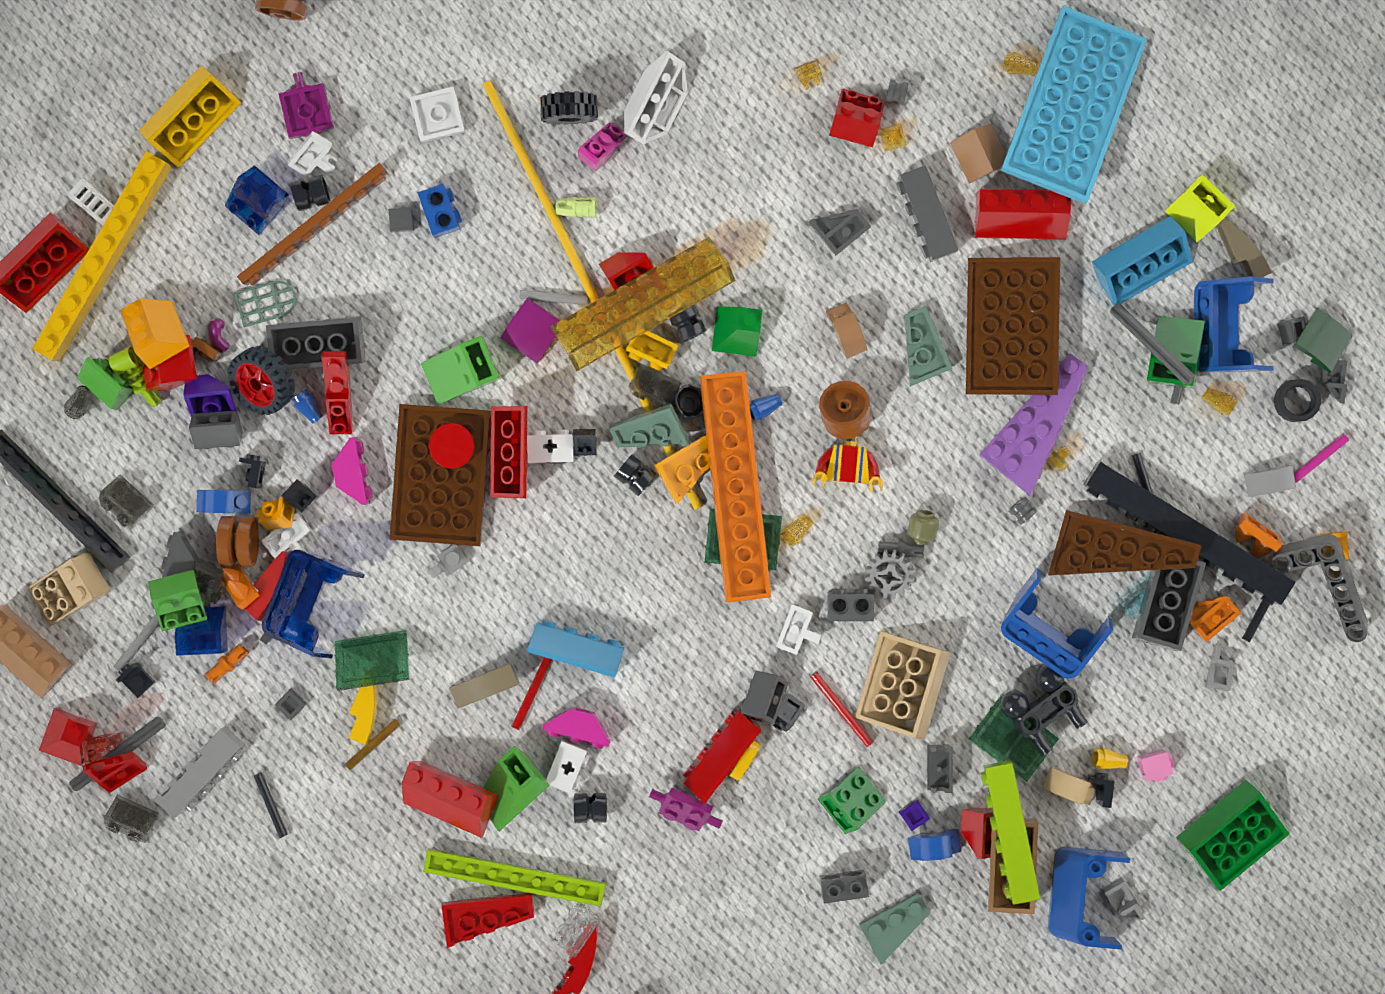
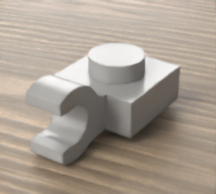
[428,544,469,578]

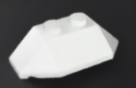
[624,51,688,144]

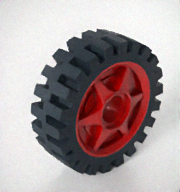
[228,346,295,415]

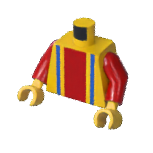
[812,437,883,492]

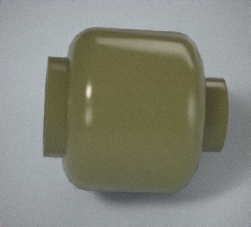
[907,510,939,545]

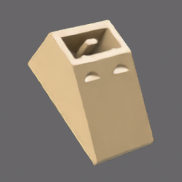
[28,552,111,626]

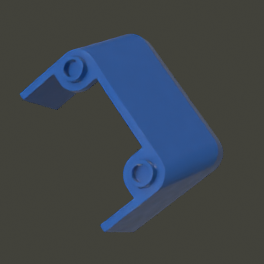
[1194,276,1274,372]
[1001,568,1113,679]
[1048,847,1130,950]

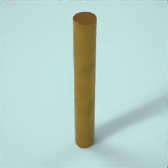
[345,718,401,770]

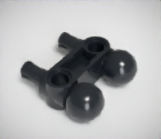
[1000,665,1088,755]

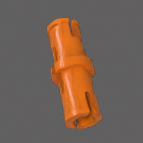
[205,643,249,684]

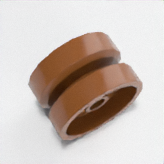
[255,0,307,21]
[819,381,872,439]
[216,516,259,566]

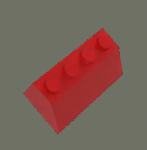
[975,189,1071,240]
[0,212,89,313]
[490,406,528,499]
[683,709,761,803]
[401,761,498,838]

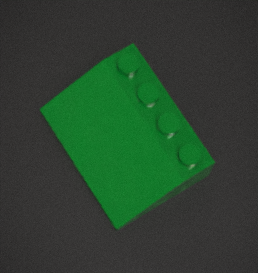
[1176,780,1289,891]

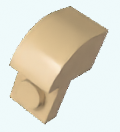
[1042,767,1098,805]

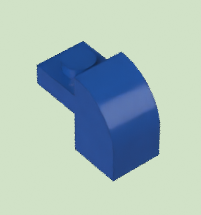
[196,490,251,513]
[908,829,962,861]

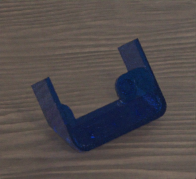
[262,550,365,659]

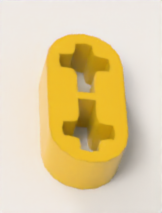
[729,741,761,781]

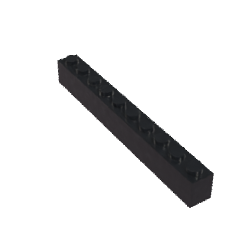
[1083,462,1296,606]

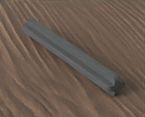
[1110,304,1195,385]
[69,717,166,791]

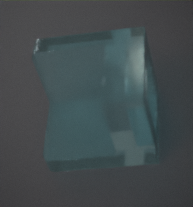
[1115,585,1144,620]

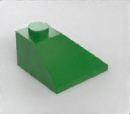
[712,306,763,357]

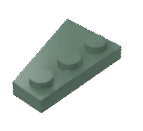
[904,306,953,387]
[609,404,690,447]
[859,892,930,965]

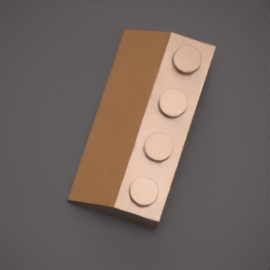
[0,605,73,699]
[988,818,1039,914]

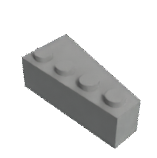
[154,726,245,818]

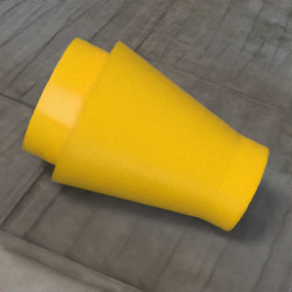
[1092,747,1128,770]

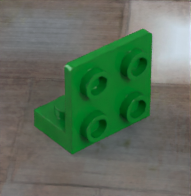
[818,767,886,834]

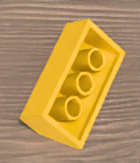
[139,65,241,168]

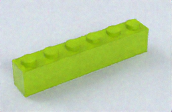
[980,760,1040,905]

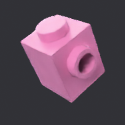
[1137,749,1175,782]

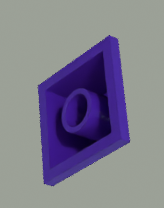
[183,374,240,419]

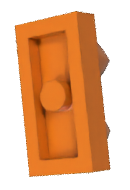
[1235,512,1282,558]
[220,563,260,610]

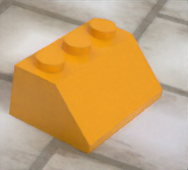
[121,298,189,369]

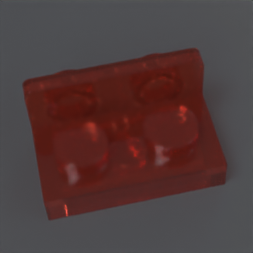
[80,732,123,764]

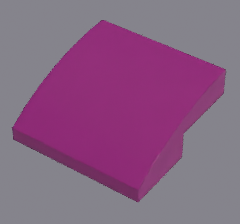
[500,298,565,364]

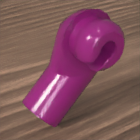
[208,318,231,353]

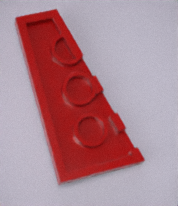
[441,893,535,948]

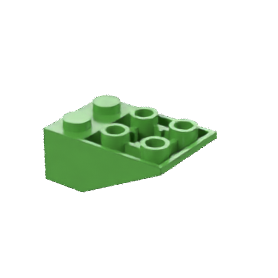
[421,336,501,405]
[483,746,550,832]

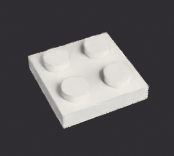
[409,86,465,143]

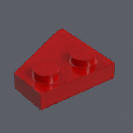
[82,752,147,793]

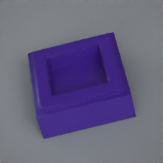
[898,799,930,831]

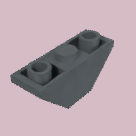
[161,531,200,578]

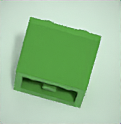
[77,357,133,410]
[148,570,207,632]

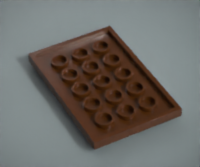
[966,257,1061,395]
[389,404,491,546]

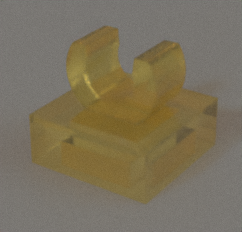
[794,60,822,90]
[878,123,907,152]
[1047,446,1071,472]

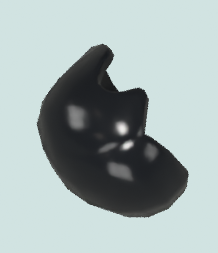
[672,384,704,420]

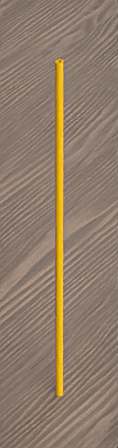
[482,80,702,510]

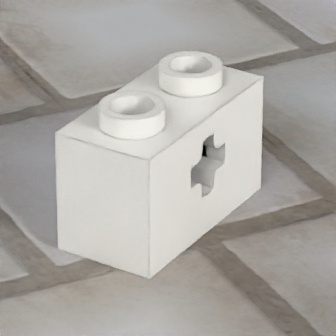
[527,430,575,463]
[546,739,590,793]

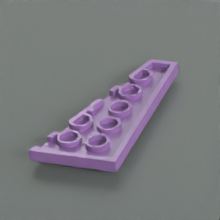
[980,353,1088,498]

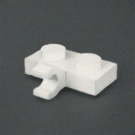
[288,131,337,177]
[261,513,312,560]
[776,604,822,655]

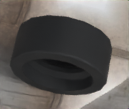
[1274,379,1321,422]

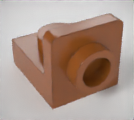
[191,337,223,361]

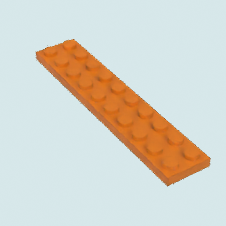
[700,371,771,603]

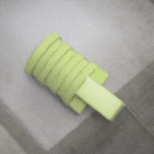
[555,197,597,218]

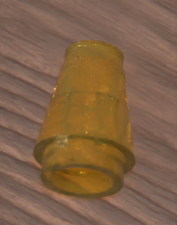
[1003,52,1038,76]
[1202,387,1238,416]
[780,514,814,547]

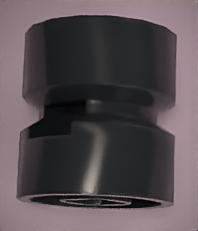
[290,175,330,211]
[667,302,707,343]
[614,454,656,496]
[574,793,607,823]

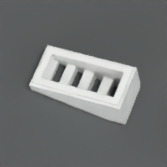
[67,178,114,226]

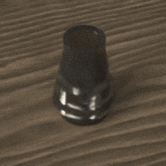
[64,385,91,419]

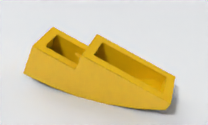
[349,669,378,745]

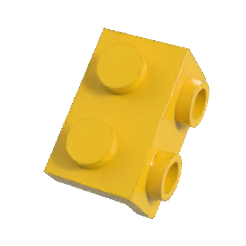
[626,326,679,372]

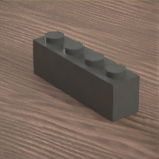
[896,165,958,263]

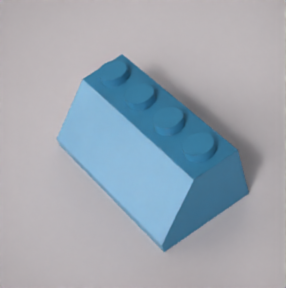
[1092,216,1193,306]
[527,620,625,678]

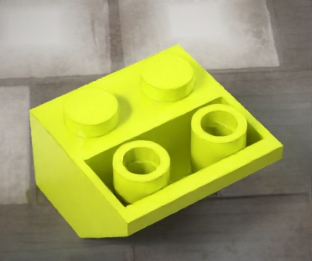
[1164,174,1235,242]

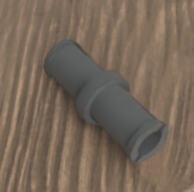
[878,541,924,559]

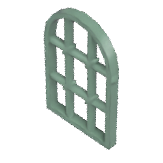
[234,281,296,328]

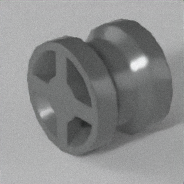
[886,79,908,105]
[1008,497,1038,525]

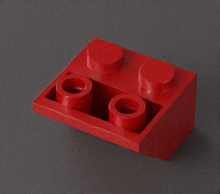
[829,89,885,148]

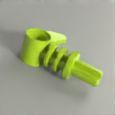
[109,346,162,407]

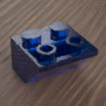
[225,165,289,235]
[175,606,228,656]

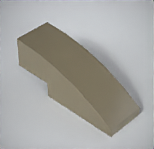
[1216,219,1272,277]
[449,662,520,708]

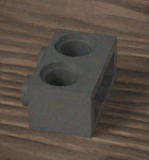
[827,589,874,621]
[819,870,869,904]

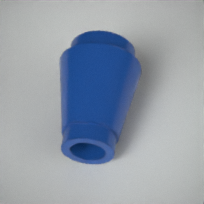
[291,389,323,424]
[750,393,782,421]

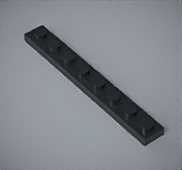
[0,429,130,573]

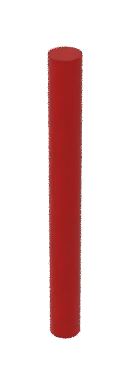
[511,657,553,730]
[810,672,873,747]

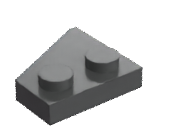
[808,209,871,256]

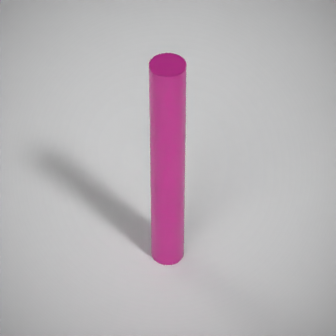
[1294,434,1349,483]

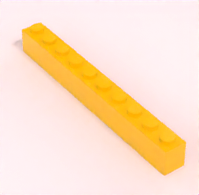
[32,151,173,362]

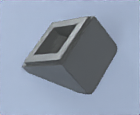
[1277,316,1306,345]

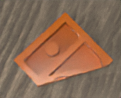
[1189,596,1241,642]

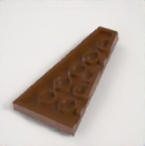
[1048,510,1202,576]

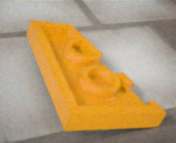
[654,434,710,504]

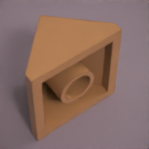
[950,123,1006,184]

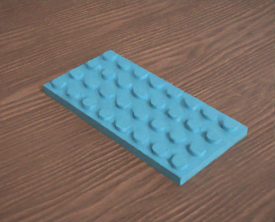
[1000,6,1147,204]

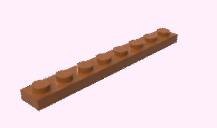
[237,163,388,285]

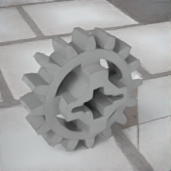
[865,549,915,599]

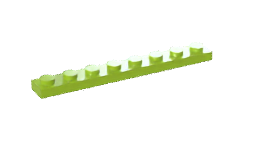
[423,848,606,907]

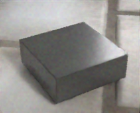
[388,207,414,233]
[275,688,308,720]

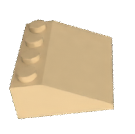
[855,631,951,739]

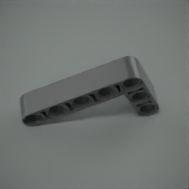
[1271,534,1368,643]

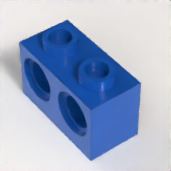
[417,184,462,238]

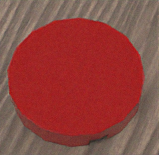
[429,423,475,469]

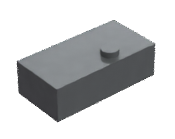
[266,316,366,370]
[1132,561,1206,652]

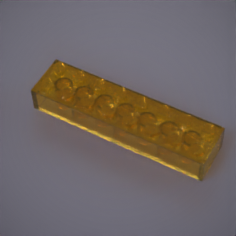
[551,237,736,371]

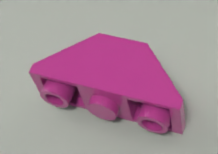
[578,122,627,172]
[332,437,373,505]
[542,706,610,749]

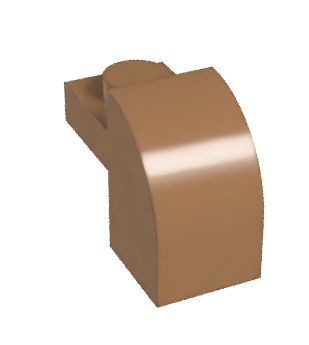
[826,302,868,359]

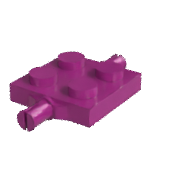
[278,72,334,139]
[649,787,723,831]

